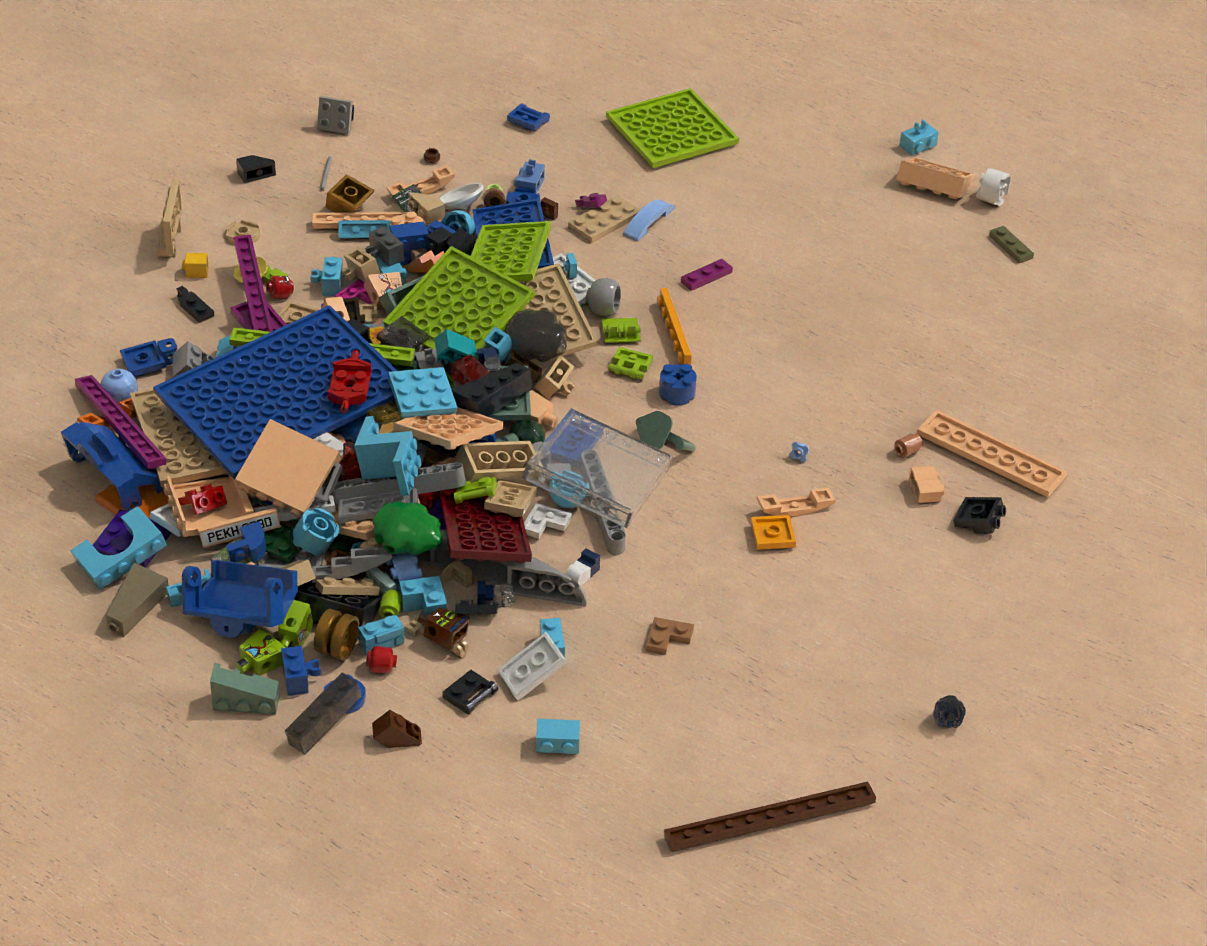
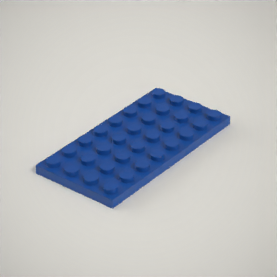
[472,199,554,269]

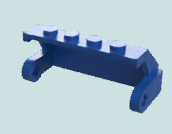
[61,422,164,512]
[182,560,298,638]

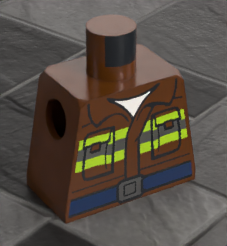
[418,608,471,650]

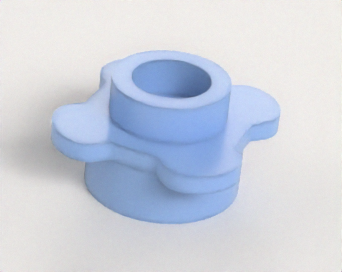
[789,442,809,463]

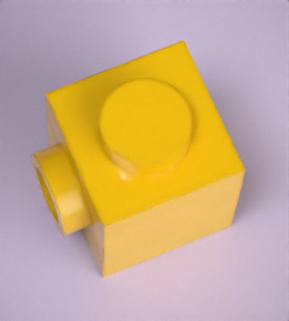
[182,253,209,278]

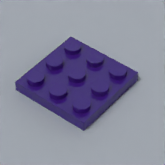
[93,509,172,568]

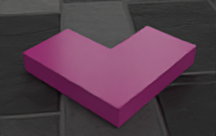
[334,279,373,304]

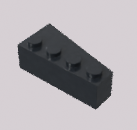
[451,363,532,417]

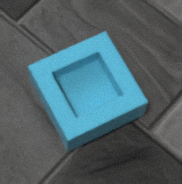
[563,253,577,278]

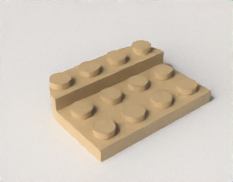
[156,180,182,257]

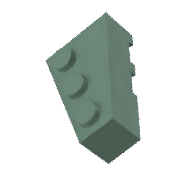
[210,663,280,714]

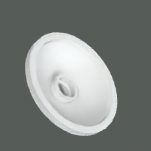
[439,182,484,211]

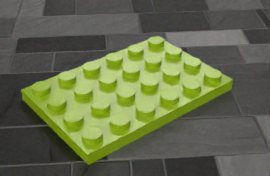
[471,221,551,282]

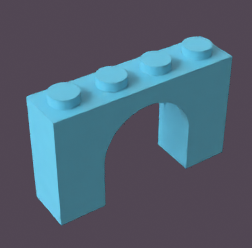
[70,506,167,590]

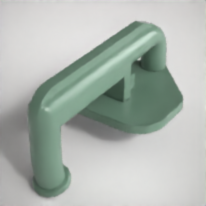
[636,411,696,452]

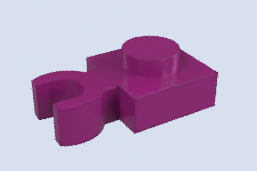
[575,193,607,208]

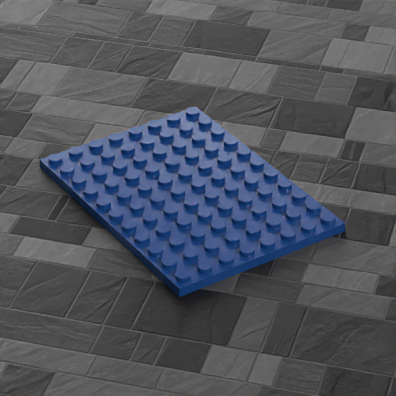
[153,305,397,479]

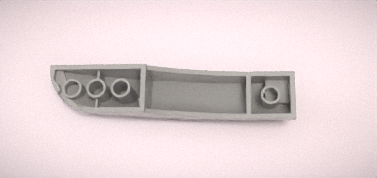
[416,529,587,606]

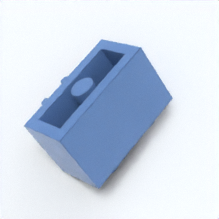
[514,159,545,194]

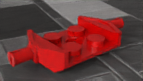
[327,350,372,413]

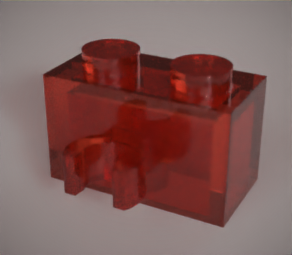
[452,354,490,385]

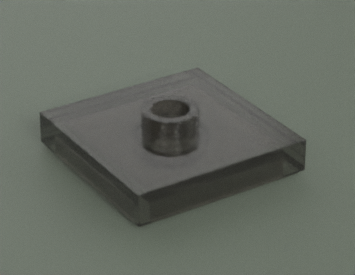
[376,316,429,349]

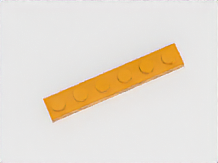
[657,288,692,365]

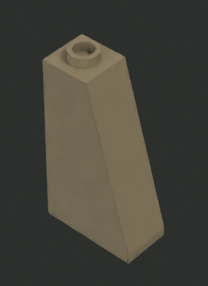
[106,563,169,637]

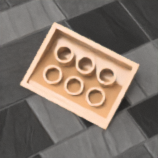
[896,157,975,199]

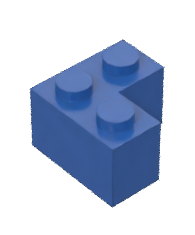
[390,221,429,265]

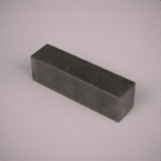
[285,672,362,755]

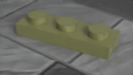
[989,226,1034,264]

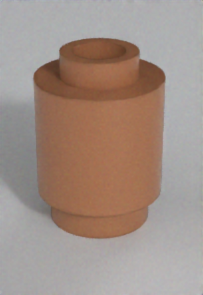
[894,434,923,458]

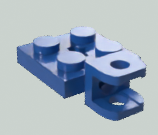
[120,338,178,377]

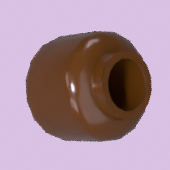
[483,188,506,207]

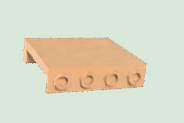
[235,419,342,518]
[163,473,254,537]

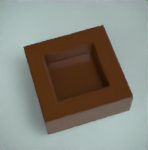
[541,197,558,220]

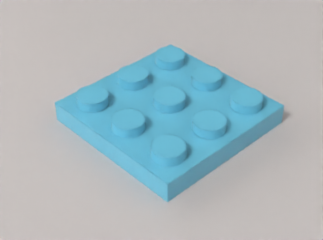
[388,367,457,418]

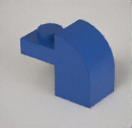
[226,521,266,563]

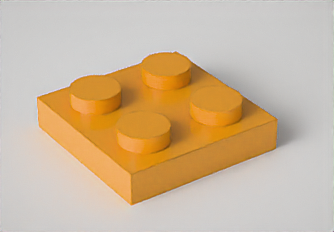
[751,515,796,550]

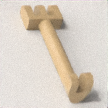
[404,615,468,658]

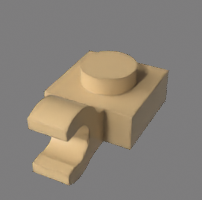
[359,304,378,324]

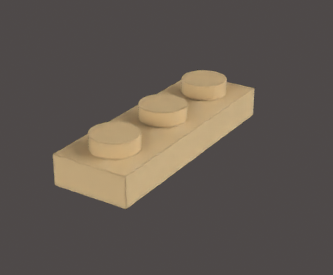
[315,577,380,595]

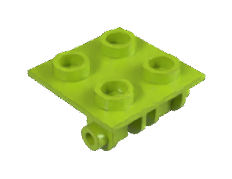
[602,318,641,343]

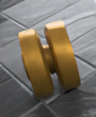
[313,609,359,660]

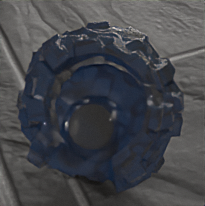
[933,695,966,729]

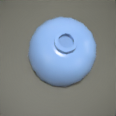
[101,369,138,403]

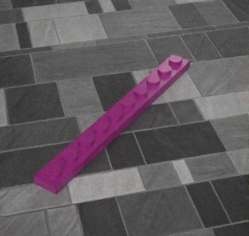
[233,235,273,332]
[75,375,166,469]

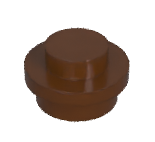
[424,148,440,163]

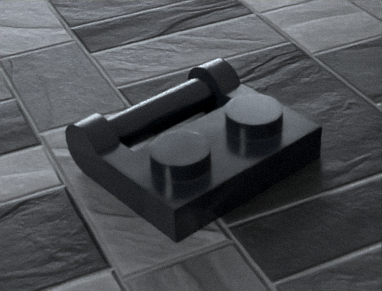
[442,669,499,714]

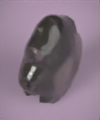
[505,309,567,363]

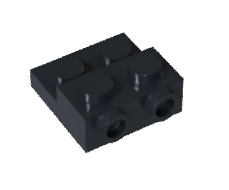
[953,497,1006,534]

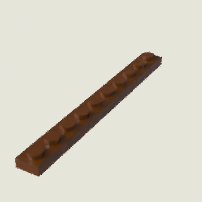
[664,781,876,852]

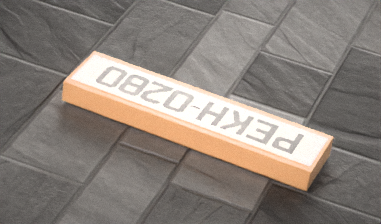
[198,507,281,548]

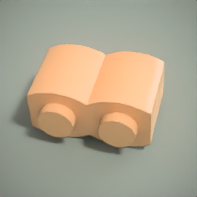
[909,465,944,503]

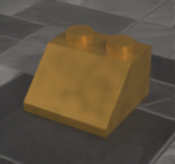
[325,174,374,213]

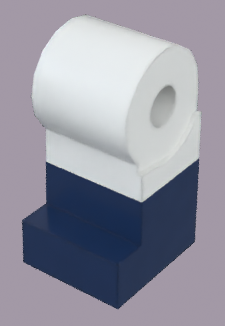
[565,548,600,586]

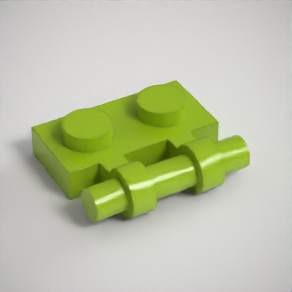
[608,347,653,379]

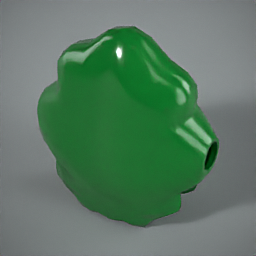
[372,501,443,555]

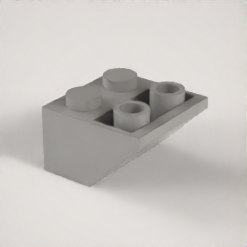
[172,341,214,378]

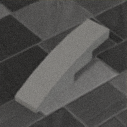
[312,547,392,583]

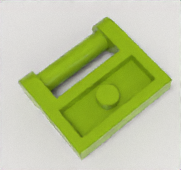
[454,477,497,504]

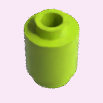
[379,590,402,618]

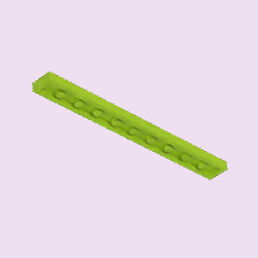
[229,328,415,367]

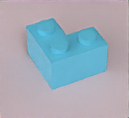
[399,576,447,614]

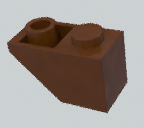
[372,710,422,748]

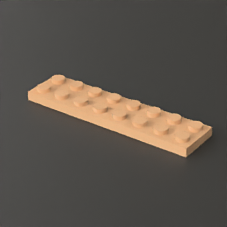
[917,410,1067,498]

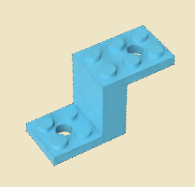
[354,416,421,496]

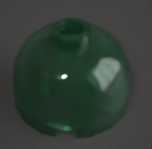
[509,419,546,444]

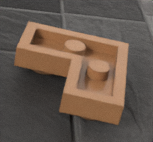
[646,617,694,655]

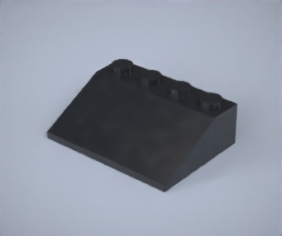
[294,580,383,627]

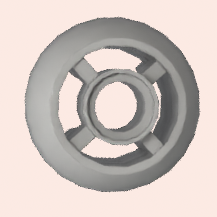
[586,278,621,317]

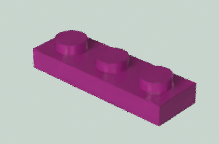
[681,259,733,291]

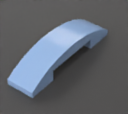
[624,199,675,241]

